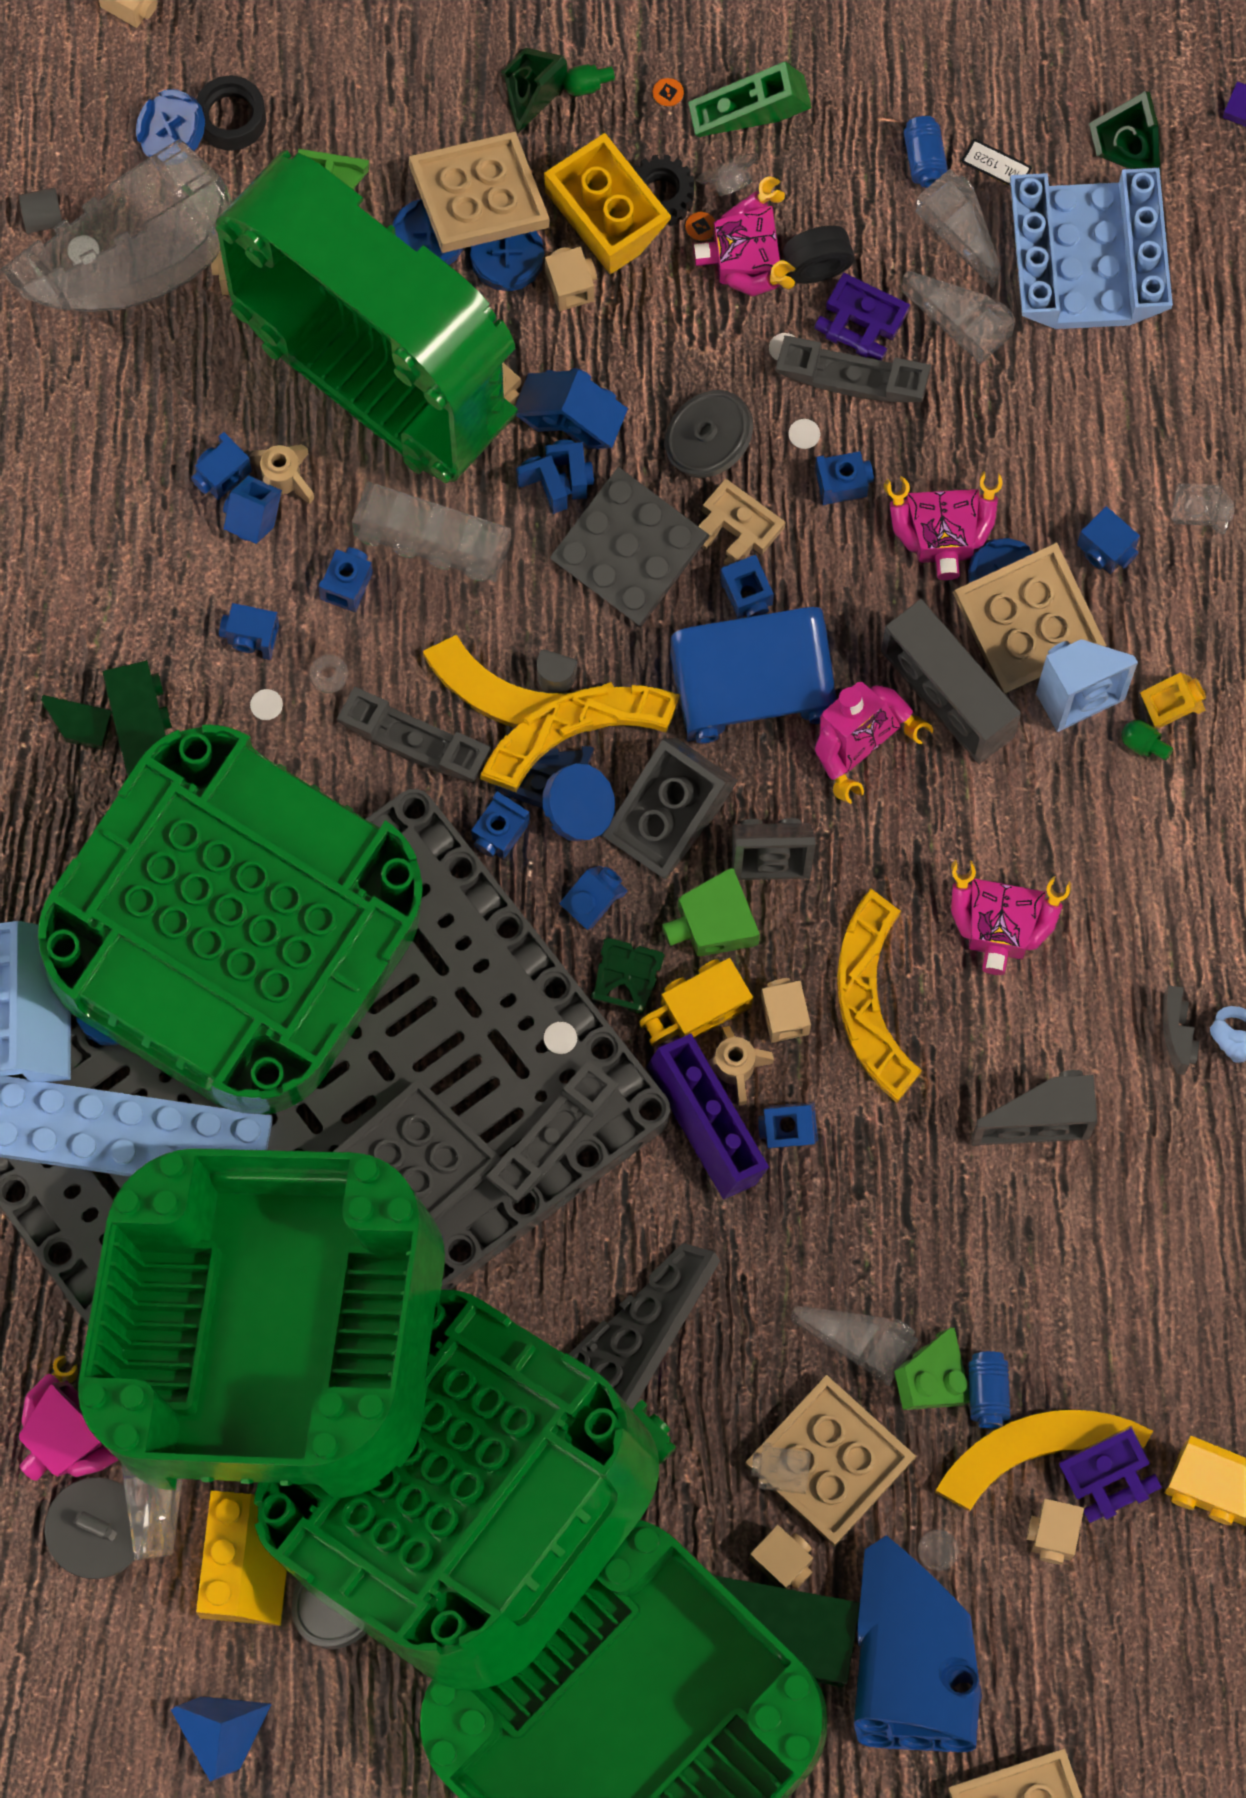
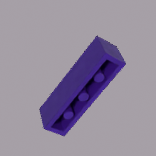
[646,1034,769,1200]

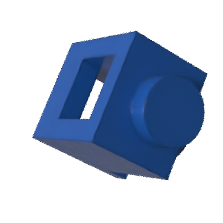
[191,432,252,500]
[815,451,874,505]
[318,547,373,613]
[720,554,774,618]
[219,603,279,660]
[471,791,530,860]
[758,1101,818,1148]

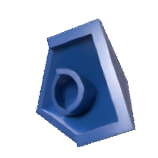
[171,1696,272,1782]

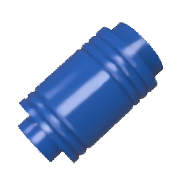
[903,116,948,188]
[968,1351,1011,1429]

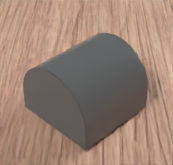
[19,187,63,233]
[537,649,578,693]

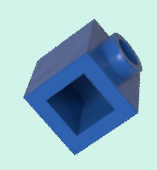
[223,475,282,544]
[1077,506,1140,575]

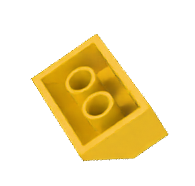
[544,133,671,275]
[1164,1436,1246,1526]
[196,1490,287,1626]

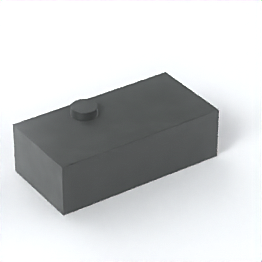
[881,599,1021,765]

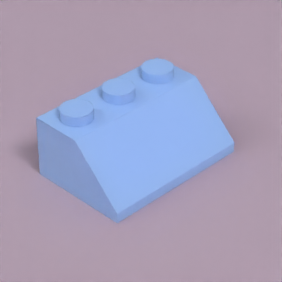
[1036,639,1138,732]

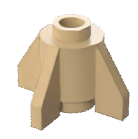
[249,444,314,504]
[708,1026,774,1106]

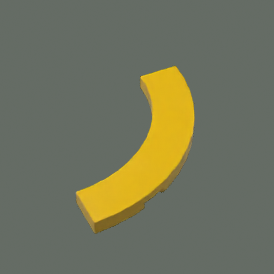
[423,635,614,732]
[480,685,680,792]
[837,888,922,1103]
[935,1410,1153,1512]

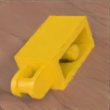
[639,958,753,1046]

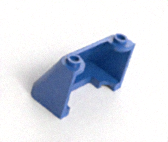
[670,607,837,744]

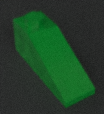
[688,61,812,137]

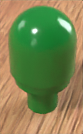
[563,64,615,97]
[1121,720,1173,761]

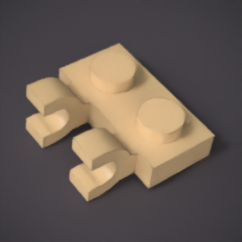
[698,478,786,565]

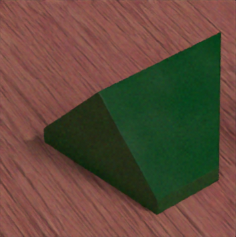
[501,48,567,134]
[1089,91,1161,180]

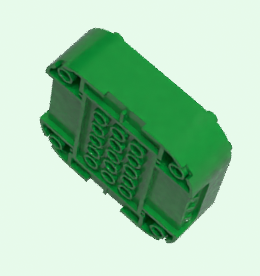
[215,150,518,483]
[38,724,422,1114]
[78,1149,445,1498]
[254,1289,659,1690]
[420,1520,827,1798]

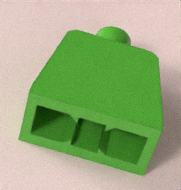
[662,868,760,956]

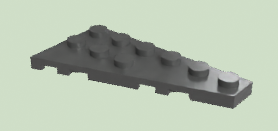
[569,1243,720,1410]

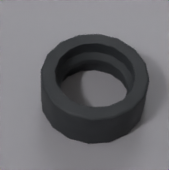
[196,75,267,151]

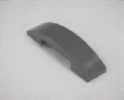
[776,335,931,402]
[337,686,491,782]
[486,1060,619,1203]

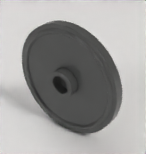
[665,390,753,478]
[45,1477,147,1579]
[292,1581,366,1649]

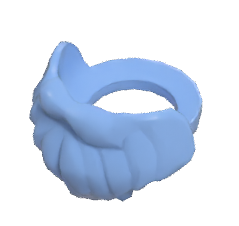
[1210,1006,1246,1063]

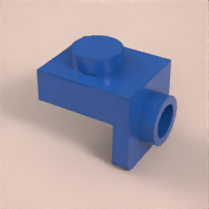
[545,439,594,500]
[516,456,572,514]
[559,866,628,930]

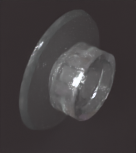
[696,153,758,196]

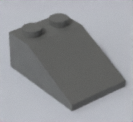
[603,738,738,879]
[732,818,816,880]
[971,1070,1097,1146]

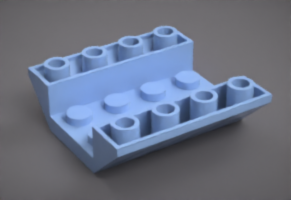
[1010,168,1173,329]
[0,921,71,1082]

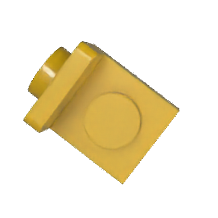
[1140,672,1206,728]

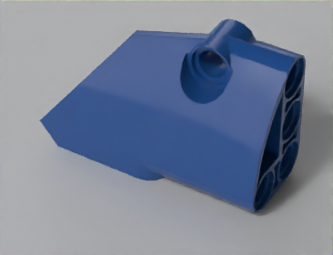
[854,1535,982,1752]

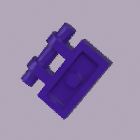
[814,272,910,361]
[1059,1426,1162,1523]

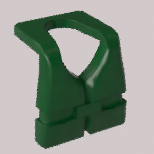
[591,937,665,1015]

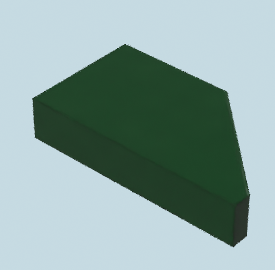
[41,695,113,750]

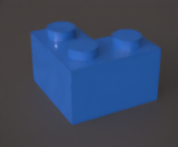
[515,368,628,449]

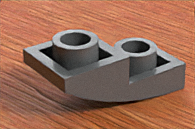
[1162,985,1199,1075]

